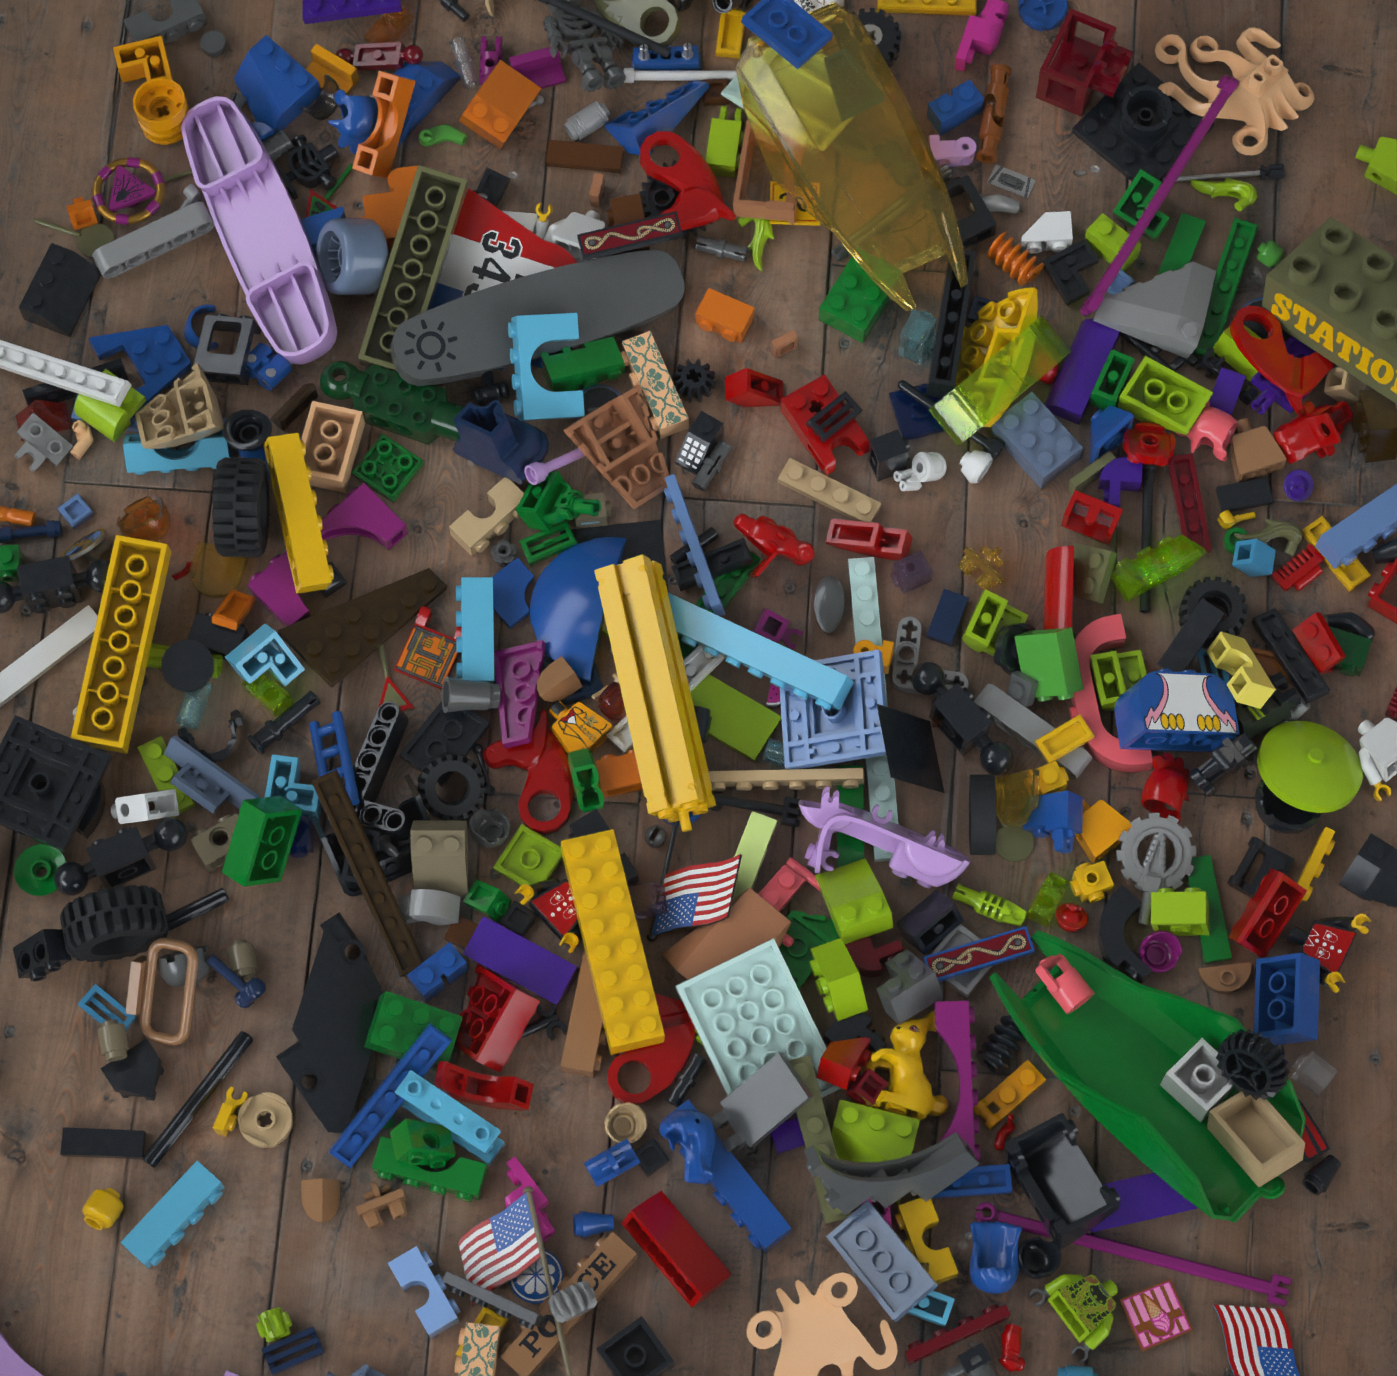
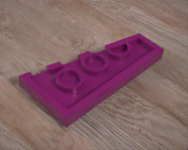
[494,640,545,748]

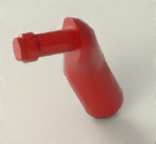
[994,1114,1015,1151]

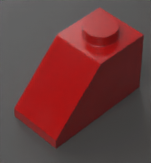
[725,368,784,407]

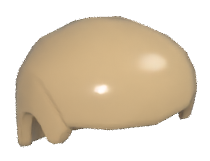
[604,1102,647,1144]

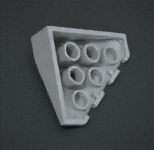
[1093,262,1216,359]

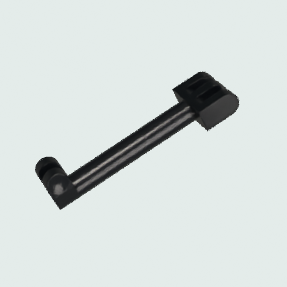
[710,792,801,827]

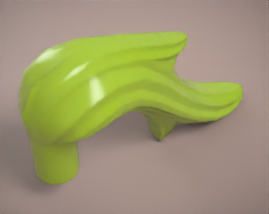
[1191,178,1258,212]
[737,217,774,271]

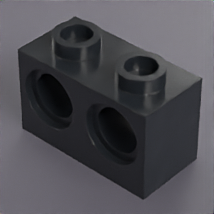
[13,929,71,982]

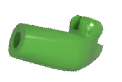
[419,124,468,147]

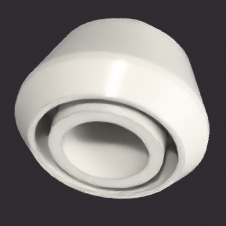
[959,450,993,484]

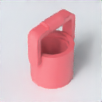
[1035,954,1095,1015]

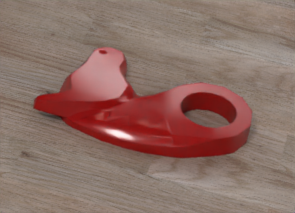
[639,131,736,231]
[1230,306,1334,412]
[607,993,695,1105]

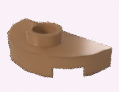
[1197,962,1251,994]

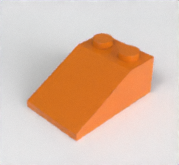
[459,60,542,149]

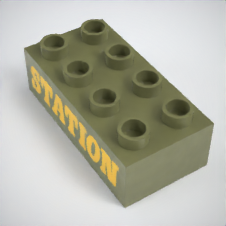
[1262,217,1397,404]

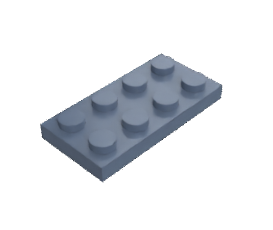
[826,1200,938,1322]

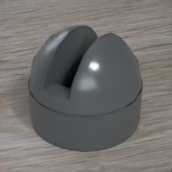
[645,825,666,848]

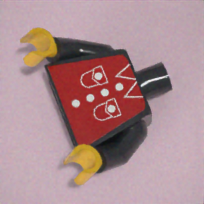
[514,879,582,953]
[1287,913,1371,993]

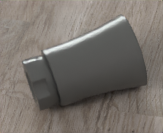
[442,676,500,713]

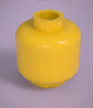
[82,1188,124,1230]

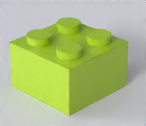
[1151,888,1210,936]
[809,938,868,1021]

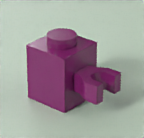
[751,608,803,650]

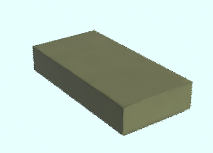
[1068,451,1116,495]

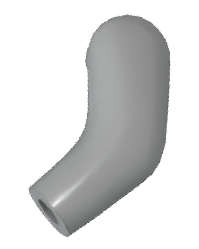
[970,194,1020,214]

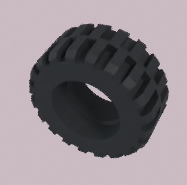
[212,457,270,557]
[60,885,169,962]

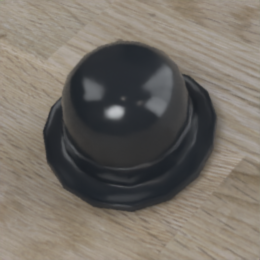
[223,409,272,452]

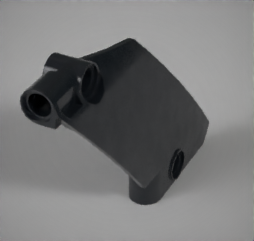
[276,912,383,1133]

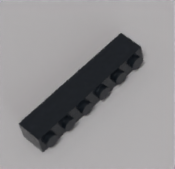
[926,247,976,400]

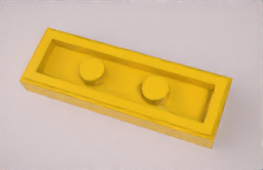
[1302,516,1371,592]

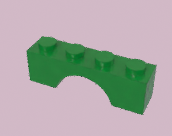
[372,1136,488,1202]

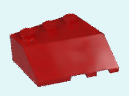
[454,964,540,1073]

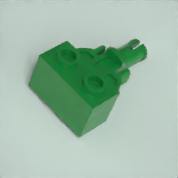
[515,471,602,531]

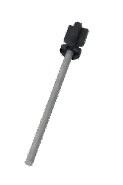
[1163,163,1285,182]

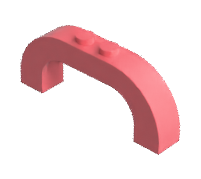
[1069,614,1152,773]

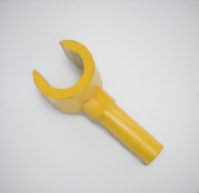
[1217,510,1255,529]

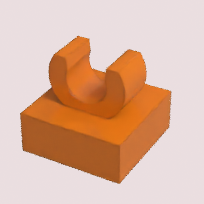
[66,196,98,230]

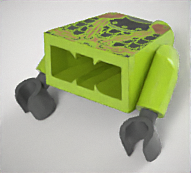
[1029,1274,1118,1363]

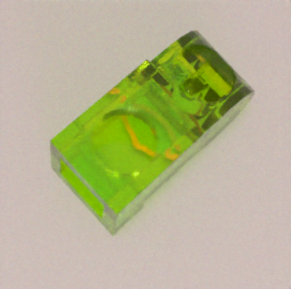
[241,674,294,718]
[1026,871,1070,928]

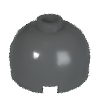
[157,945,211,991]

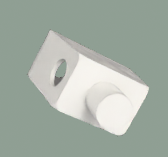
[111,789,179,824]

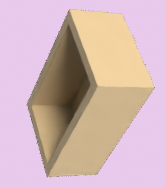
[1207,1091,1305,1187]

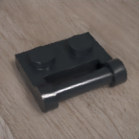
[1227,837,1295,898]

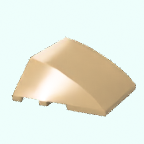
[135,362,224,449]

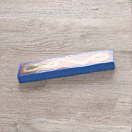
[923,926,1035,982]

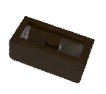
[270,383,318,431]

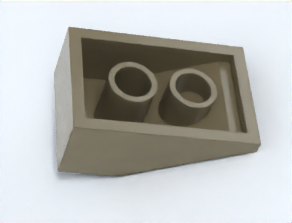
[410,821,469,899]

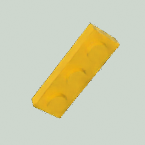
[1297,827,1336,907]

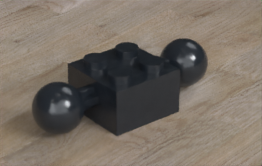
[0,555,110,614]
[911,662,1014,775]
[54,817,187,896]

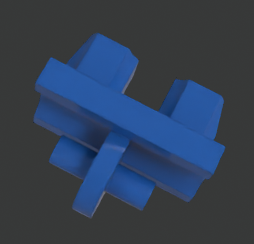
[584,1139,641,1187]

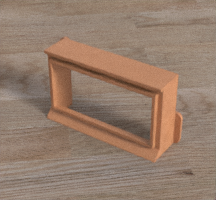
[733,119,806,225]

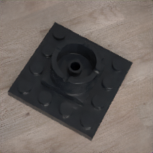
[1072,63,1214,182]
[0,715,112,852]

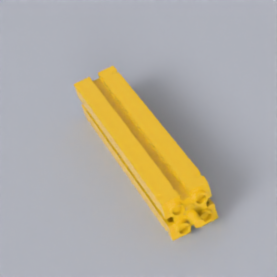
[594,555,716,832]

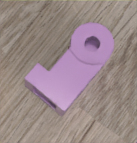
[928,135,976,168]

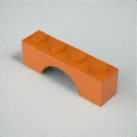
[352,71,416,178]

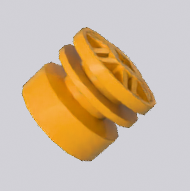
[133,77,190,145]

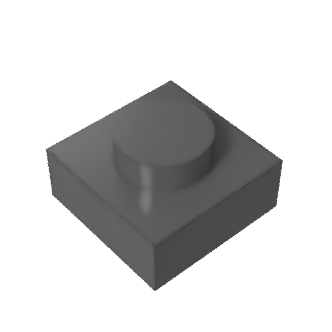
[1007,671,1038,707]

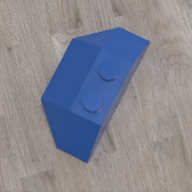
[376,61,461,148]

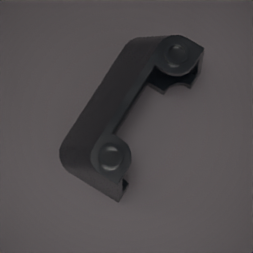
[1005,1112,1121,1250]

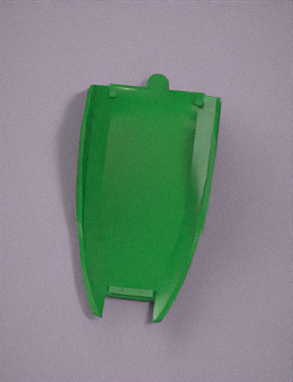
[989,930,1306,1223]

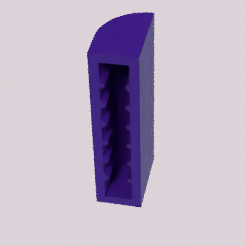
[1044,319,1120,425]
[463,916,580,1005]
[1090,1173,1198,1232]

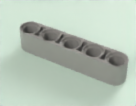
[92,201,215,279]
[974,683,1092,780]

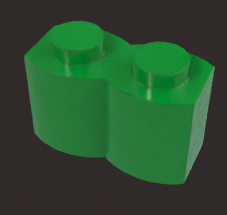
[568,748,604,813]

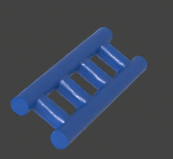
[309,711,360,805]

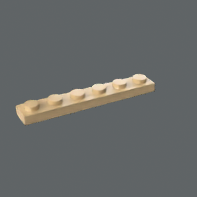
[709,768,865,791]

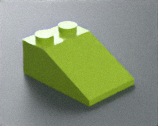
[1118,356,1213,435]
[815,858,893,944]

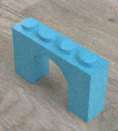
[508,313,585,421]

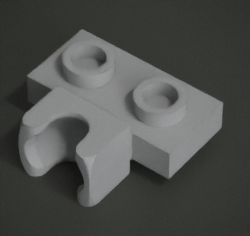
[14,413,73,472]

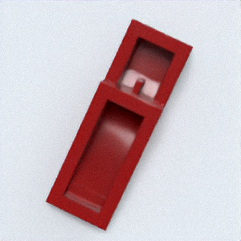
[825,519,913,562]

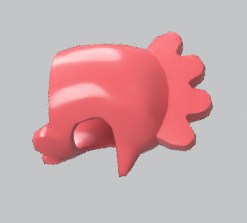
[1176,401,1238,462]

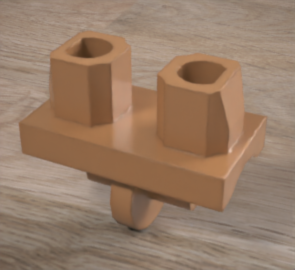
[356,1181,407,1230]

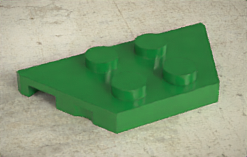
[779,910,839,990]

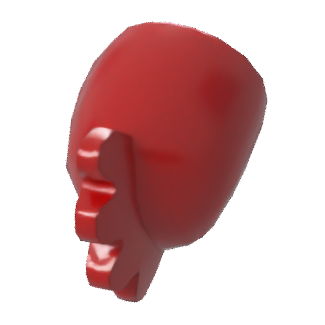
[1141,753,1190,824]

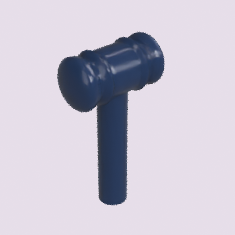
[206,954,266,1008]

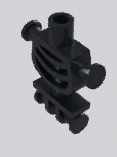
[273,135,339,200]

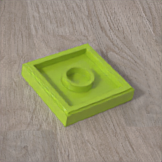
[493,824,563,886]

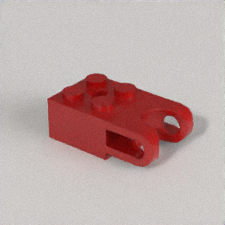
[781,374,869,475]

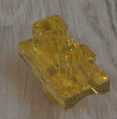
[958,545,1006,591]

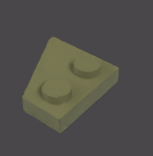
[1073,543,1118,604]

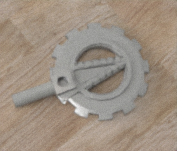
[1116,813,1196,925]

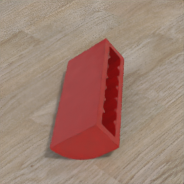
[1043,546,1074,630]
[621,1190,732,1308]

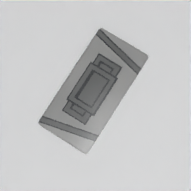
[987,164,1036,198]

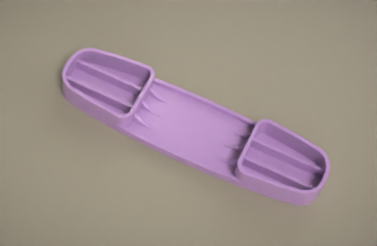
[181,96,338,365]

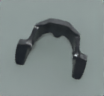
[177,709,244,762]

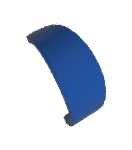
[183,305,219,350]

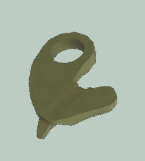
[594,0,682,46]

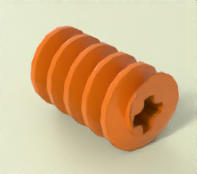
[987,232,1045,286]

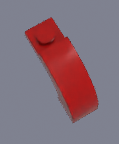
[434,1061,534,1110]

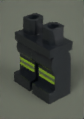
[1234,672,1301,739]

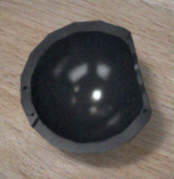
[1255,779,1321,834]

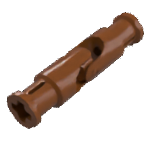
[976,64,1012,164]

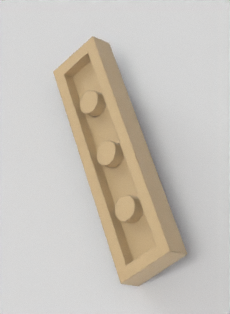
[777,458,881,522]

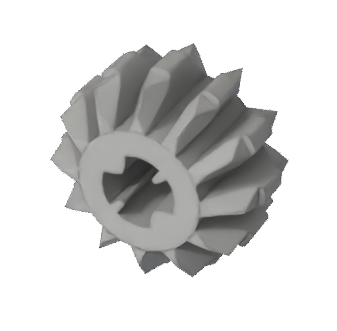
[548,1281,597,1323]

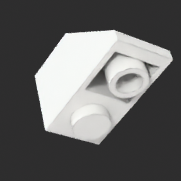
[1020,211,1073,254]

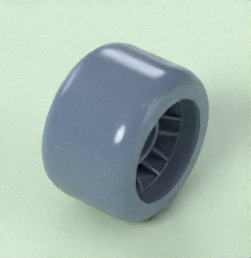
[316,218,388,295]

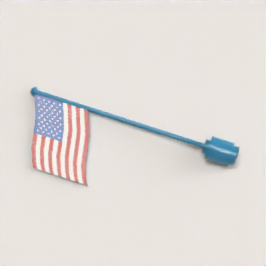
[1057,1304,1300,1376]

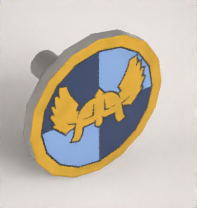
[61,528,110,563]

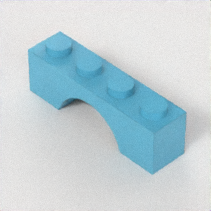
[123,429,232,475]

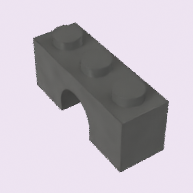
[124,0,207,44]

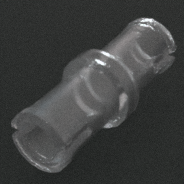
[449,37,479,89]

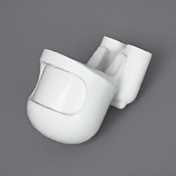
[893,452,947,491]

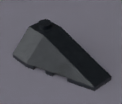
[1338,833,1397,908]

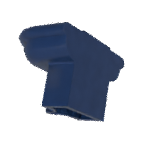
[453,400,549,484]

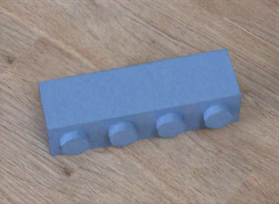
[1315,484,1397,569]

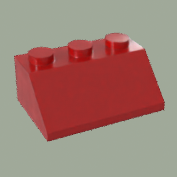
[1229,868,1307,958]

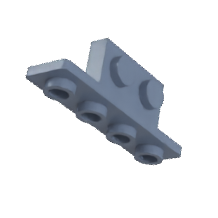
[164,735,259,814]

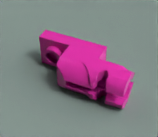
[954,0,1009,72]
[505,1156,555,1243]

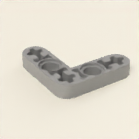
[892,616,968,696]

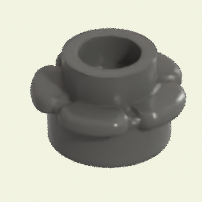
[491,540,517,565]

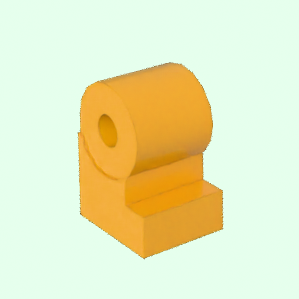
[853,640,894,674]

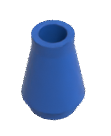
[573,1211,614,1239]

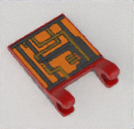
[394,606,461,690]

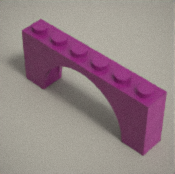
[248,483,408,627]

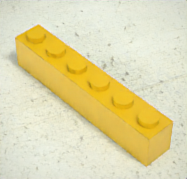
[263,433,334,594]

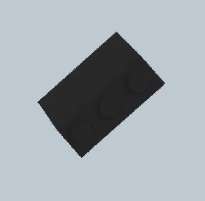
[19,243,101,337]

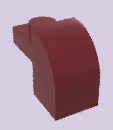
[845,936,903,977]

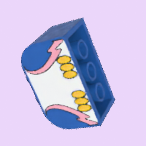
[1115,668,1239,753]

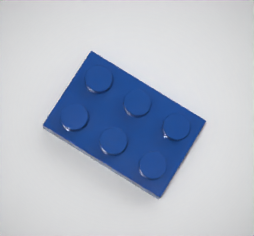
[741,0,833,69]

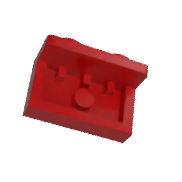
[1292,612,1346,674]

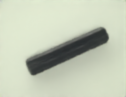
[166,888,229,931]

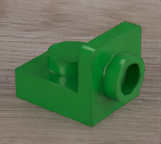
[463,879,511,923]

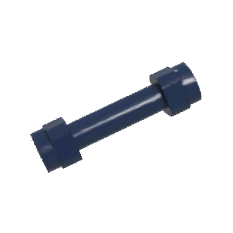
[0,520,63,544]

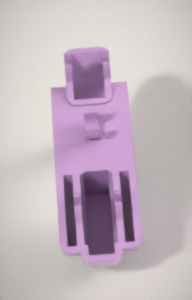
[799,786,971,889]

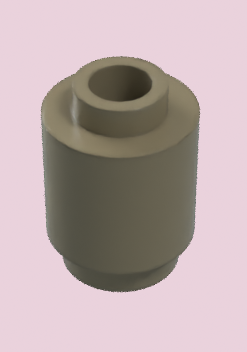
[226,939,258,981]
[97,1020,129,1062]

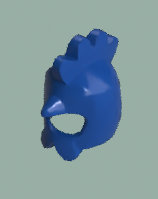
[328,89,378,155]

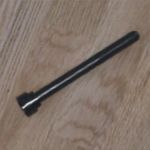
[897,380,1005,461]

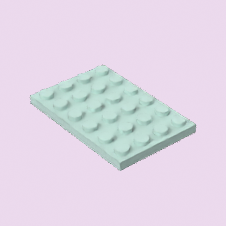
[675,938,841,1098]

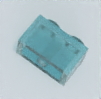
[898,309,937,365]

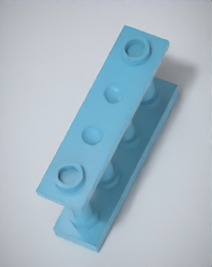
[395,1070,505,1166]

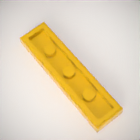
[877,0,977,16]

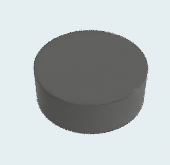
[201,30,226,57]

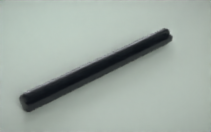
[143,1031,253,1168]

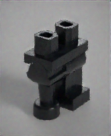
[1188,733,1258,797]

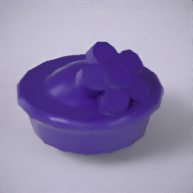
[1283,469,1314,502]

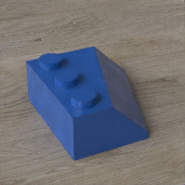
[234,35,322,134]

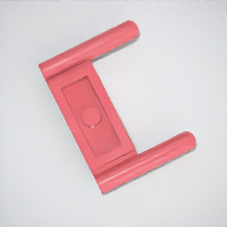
[758,857,821,947]

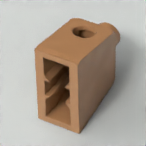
[1229,418,1286,483]

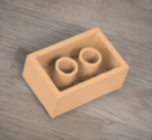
[301,401,365,493]

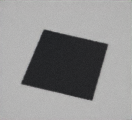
[560,520,668,590]
[877,704,944,793]

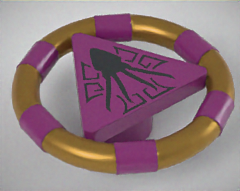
[92,157,165,225]

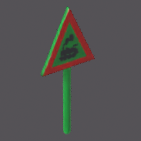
[305,163,353,218]

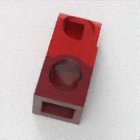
[843,1068,889,1106]

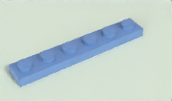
[664,474,725,616]

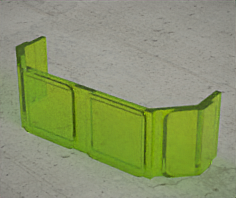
[928,316,1071,446]

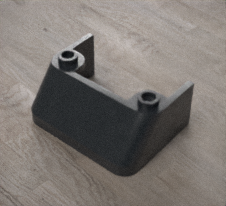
[311,774,431,897]

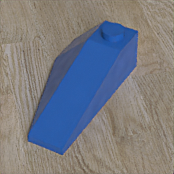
[604,81,709,155]

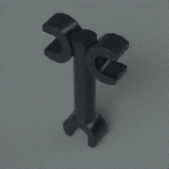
[1195,348,1259,406]
[521,1001,567,1041]

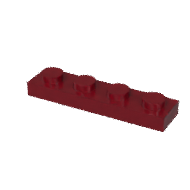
[1167,453,1212,556]
[904,1304,1011,1365]

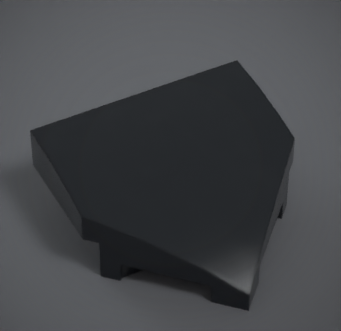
[100,1038,164,1101]

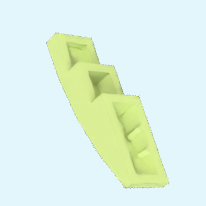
[733,811,777,900]

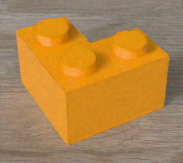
[113,36,173,83]

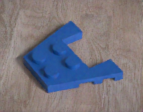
[88,325,192,418]

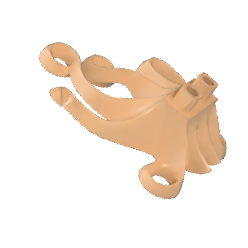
[1155,27,1314,155]
[746,1272,897,1376]

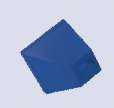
[1089,405,1134,465]

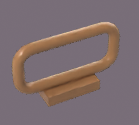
[126,938,198,1045]

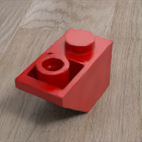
[816,1037,872,1090]

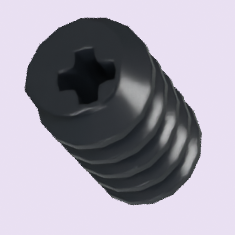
[976,1015,1027,1076]

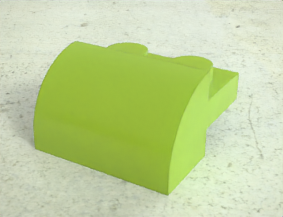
[74,369,146,443]
[962,589,1028,657]
[1090,649,1147,711]

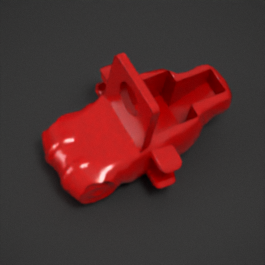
[1274,401,1354,464]
[733,513,815,578]

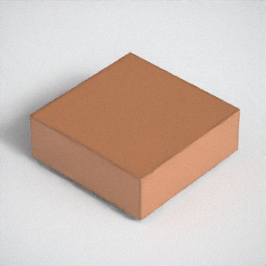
[589,173,605,208]
[771,329,798,358]

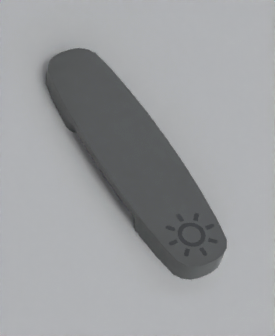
[390,249,685,386]

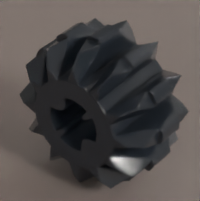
[673,358,716,403]

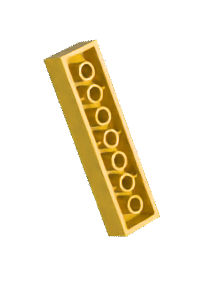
[71,535,172,754]
[561,829,665,1055]

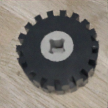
[838,8,901,75]

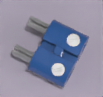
[245,341,292,391]

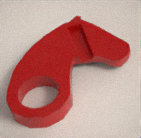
[483,710,575,835]

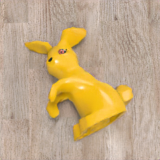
[863,1011,948,1121]

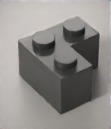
[877,950,944,1025]

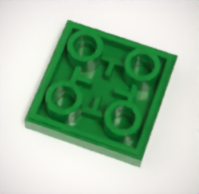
[351,433,424,503]

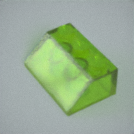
[1111,534,1207,602]

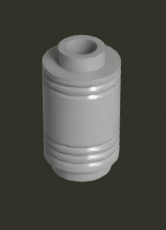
[563,101,610,141]

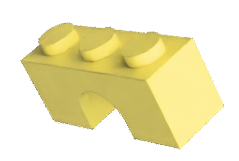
[1206,631,1276,709]

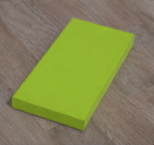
[691,674,782,762]

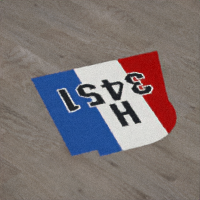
[430,188,578,368]

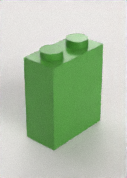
[1014,627,1083,701]

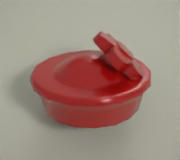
[1055,903,1088,932]

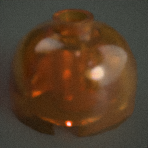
[117,496,171,543]

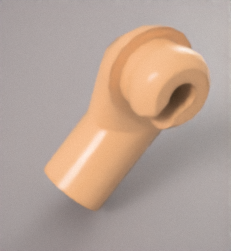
[70,420,93,460]

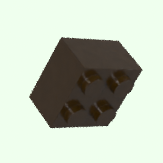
[1351,389,1397,463]

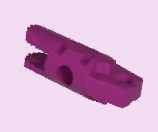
[479,36,503,85]

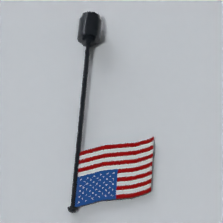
[646,706,742,942]

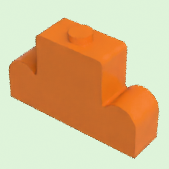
[360,165,418,250]

